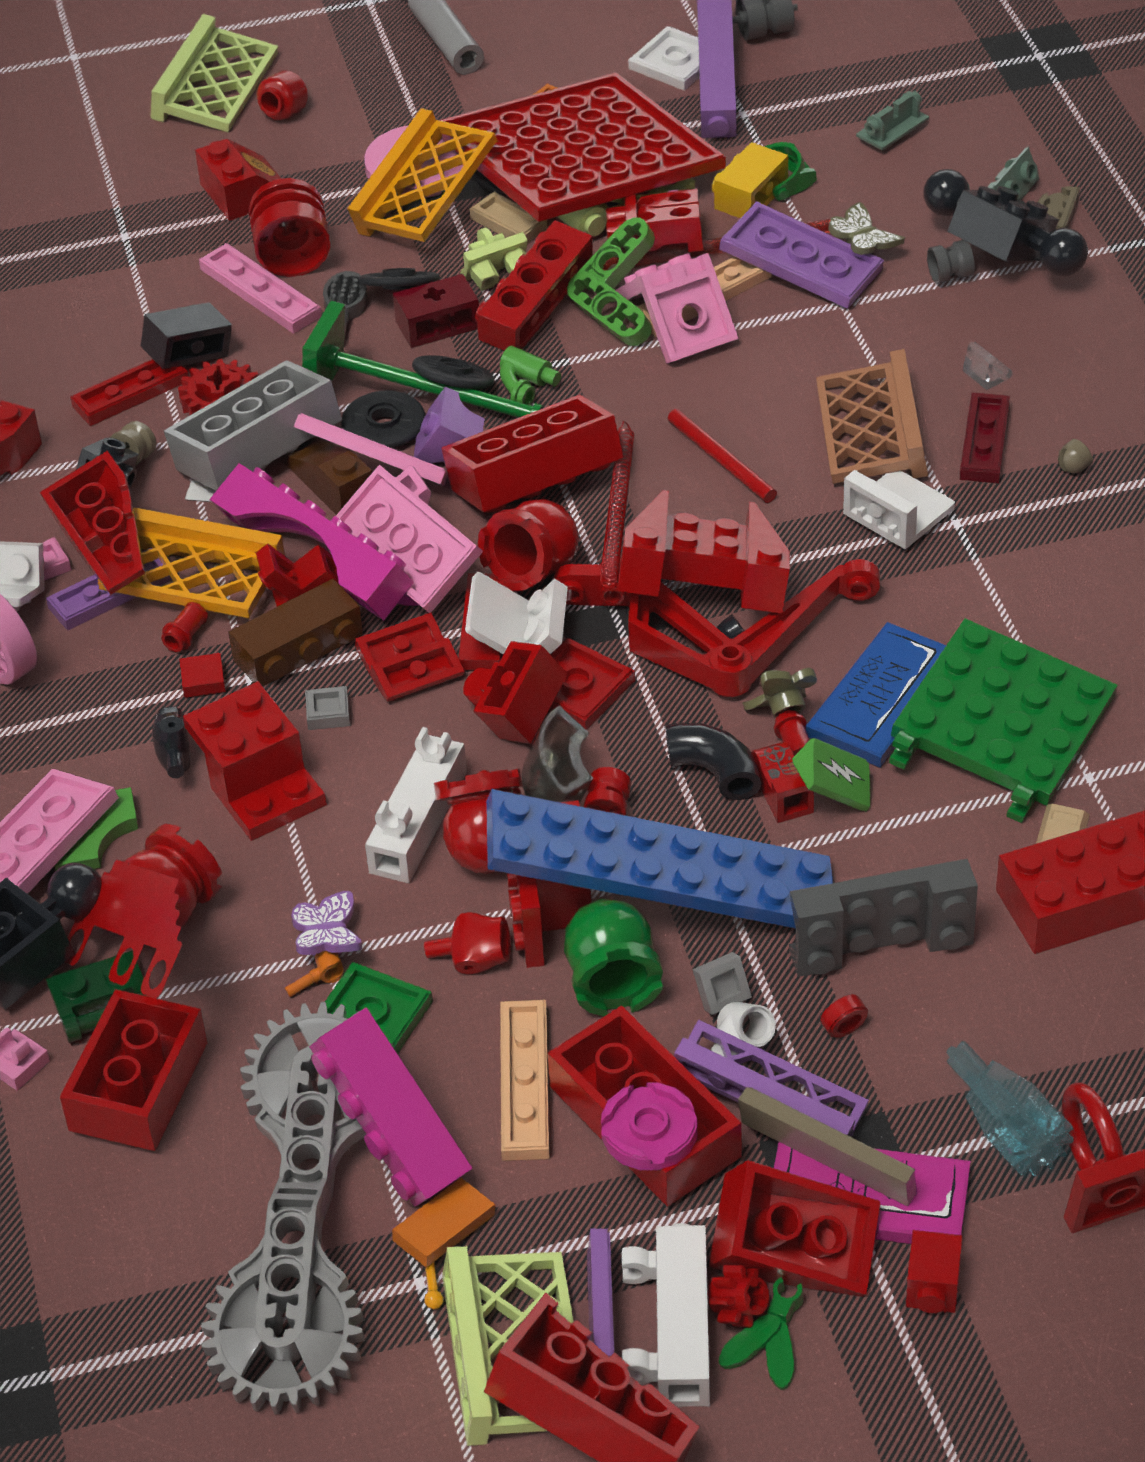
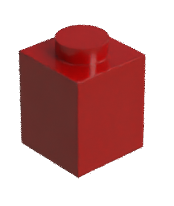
[906,1230,962,1313]

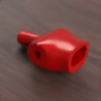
[424,912,511,974]

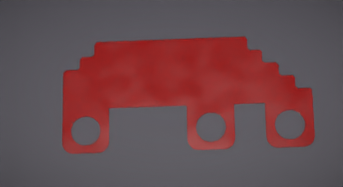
[65,860,182,999]

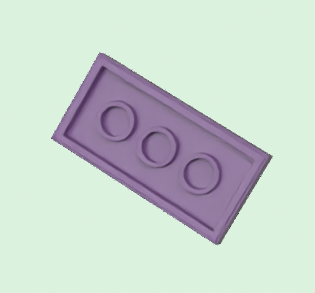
[719,202,884,309]

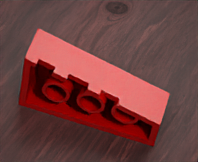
[483,1292,700,1462]

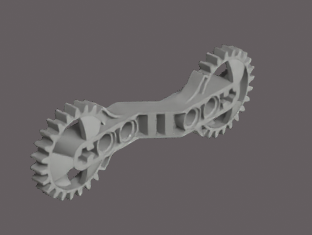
[201,1002,367,1415]

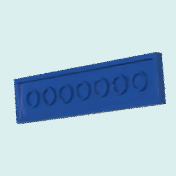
[486,789,833,928]

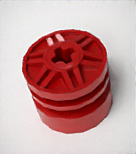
[248,178,331,277]

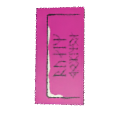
[774,1142,970,1244]

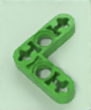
[567,218,655,346]

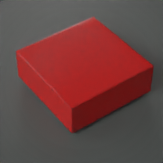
[179,653,226,698]

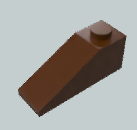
[280,438,372,515]

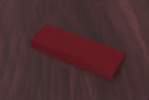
[959,393,1010,483]

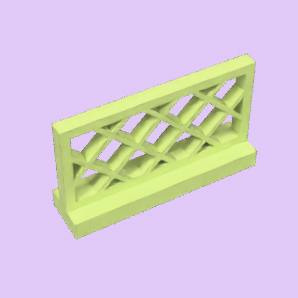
[151,14,278,132]
[442,1246,574,1446]

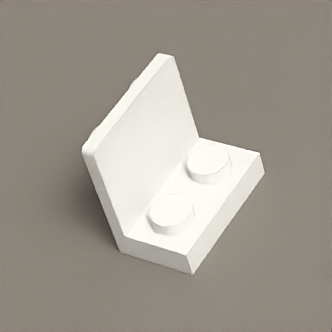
[843,470,955,549]
[0,541,44,611]
[465,572,568,654]

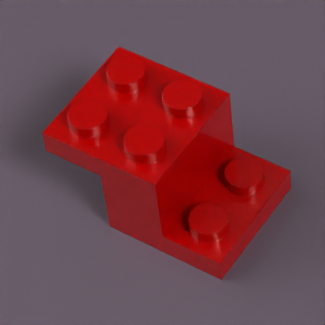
[183,681,327,841]
[507,800,591,968]

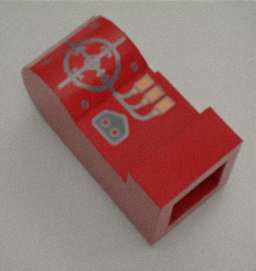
[751,741,814,823]

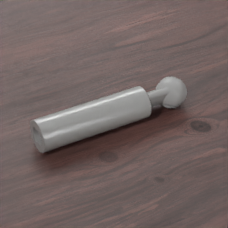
[408,0,484,75]

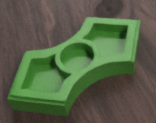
[55,787,138,871]

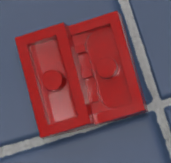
[355,612,465,702]

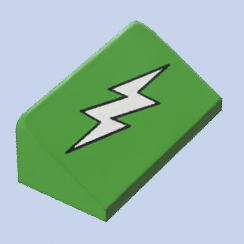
[792,738,870,812]

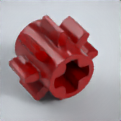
[707,1264,769,1327]

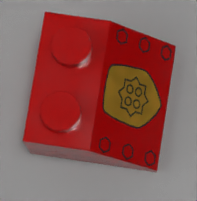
[195,138,282,221]

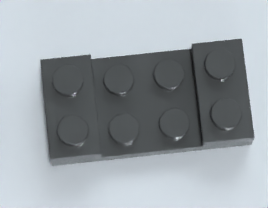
[789,859,978,977]

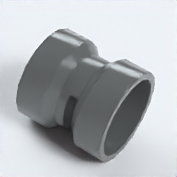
[927,240,975,284]

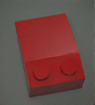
[708,1160,881,1297]

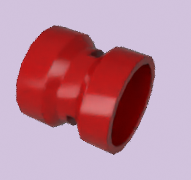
[584,767,632,816]

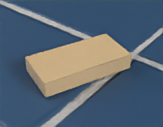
[470,192,547,244]

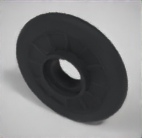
[359,268,440,290]
[412,355,494,389]
[341,391,425,448]

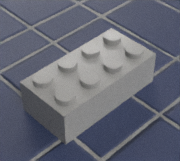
[164,360,342,490]

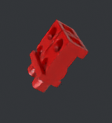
[606,188,703,252]

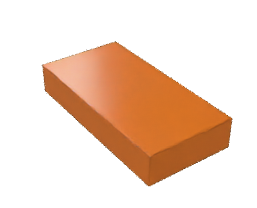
[392,1178,495,1268]

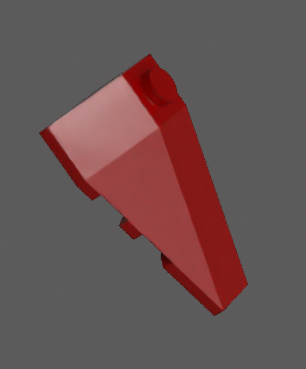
[40,451,145,595]

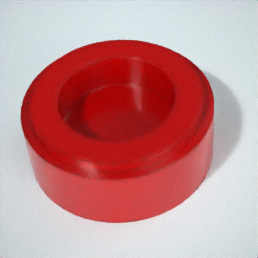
[820,994,868,1038]

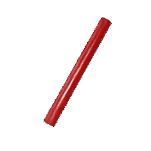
[667,409,777,503]

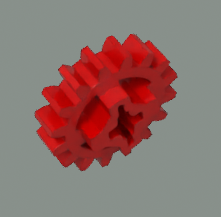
[178,359,259,415]

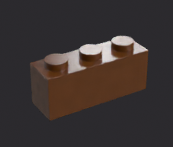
[228,579,363,686]

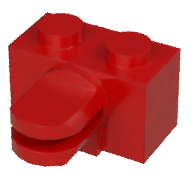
[463,641,568,744]

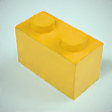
[712,142,788,218]

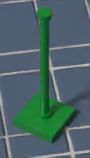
[302,300,544,418]

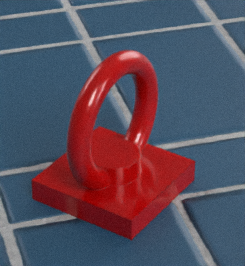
[1062,1082,1145,1234]

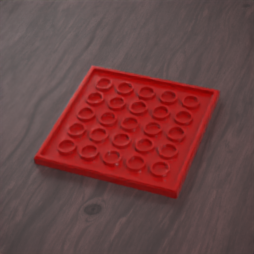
[439,72,726,222]

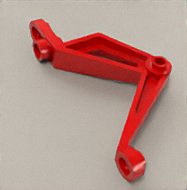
[553,558,880,697]

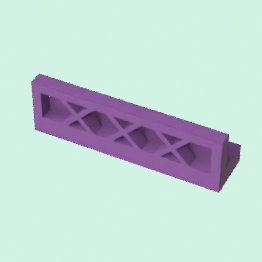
[674,1019,869,1137]

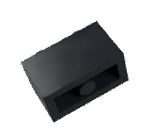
[140,302,232,369]

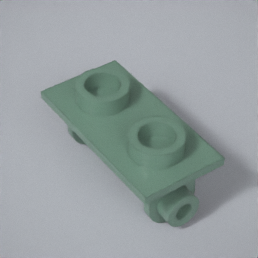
[856,91,929,151]
[988,147,1039,200]

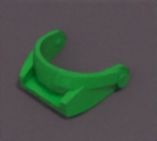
[764,142,817,201]

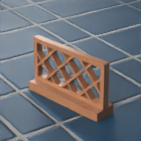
[816,349,928,484]

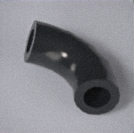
[665,723,762,800]

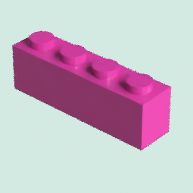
[309,1007,472,1207]

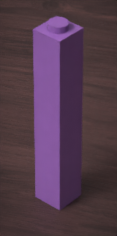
[697,0,736,138]

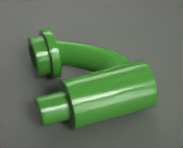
[500,346,561,405]

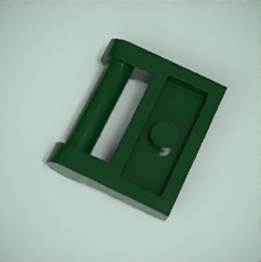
[46,951,149,1043]

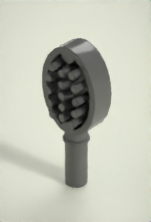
[323,271,368,337]

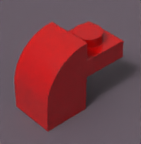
[255,543,339,607]

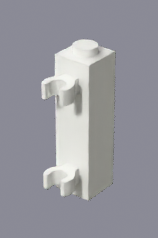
[365,727,467,884]
[622,1223,710,1407]

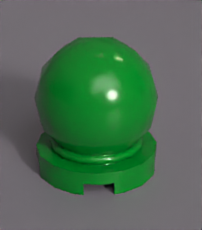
[564,899,663,1017]

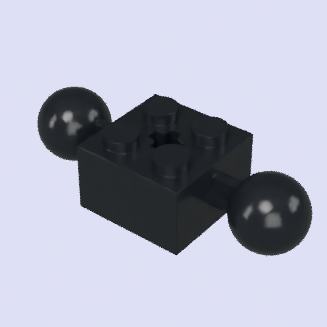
[923,169,1088,276]
[0,863,102,1010]

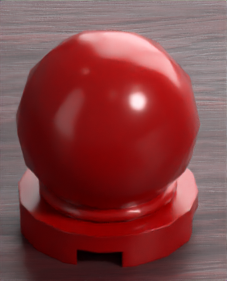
[477,499,579,591]
[433,768,523,874]
[124,823,222,927]

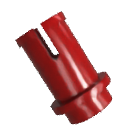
[161,602,208,652]
[773,710,809,756]

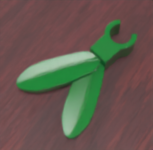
[718,1277,804,1390]

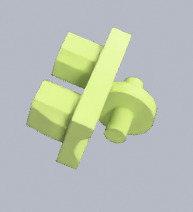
[461,228,528,291]

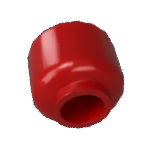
[257,70,308,120]

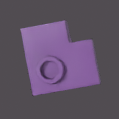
[413,386,485,464]

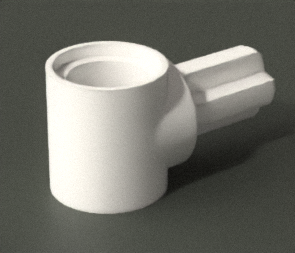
[711,1002,776,1056]

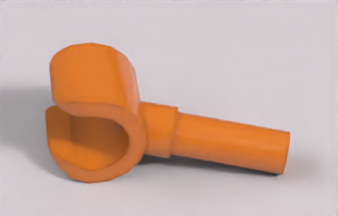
[284,950,344,997]

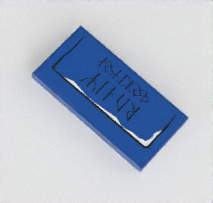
[806,622,946,768]

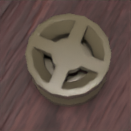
[109,421,156,466]

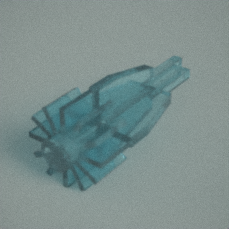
[946,1041,1074,1177]

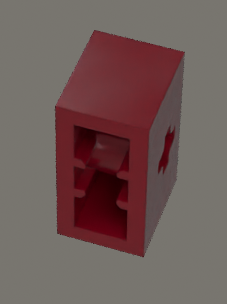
[393,274,479,348]

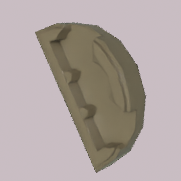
[1037,186,1080,229]

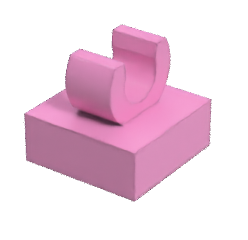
[0,1027,50,1091]

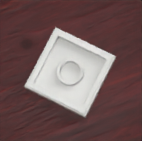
[628,26,699,91]

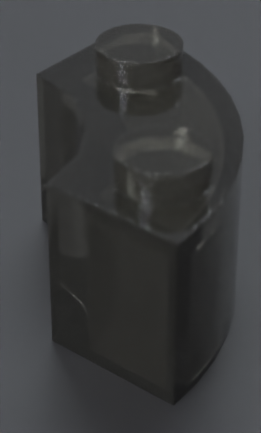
[522,706,593,804]

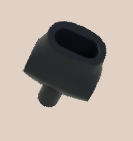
[152,706,191,779]

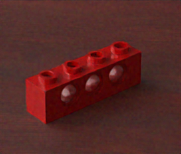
[475,220,593,351]

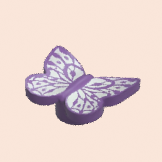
[291,891,362,957]

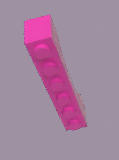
[209,463,414,621]

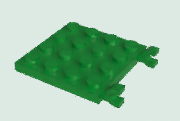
[889,618,1118,823]

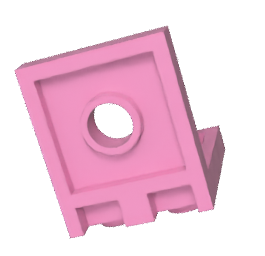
[615,253,739,364]

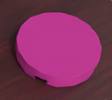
[601,1083,697,1170]

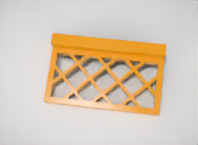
[347,109,497,242]
[98,507,285,618]

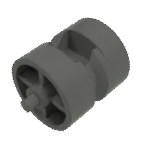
[732,0,798,40]

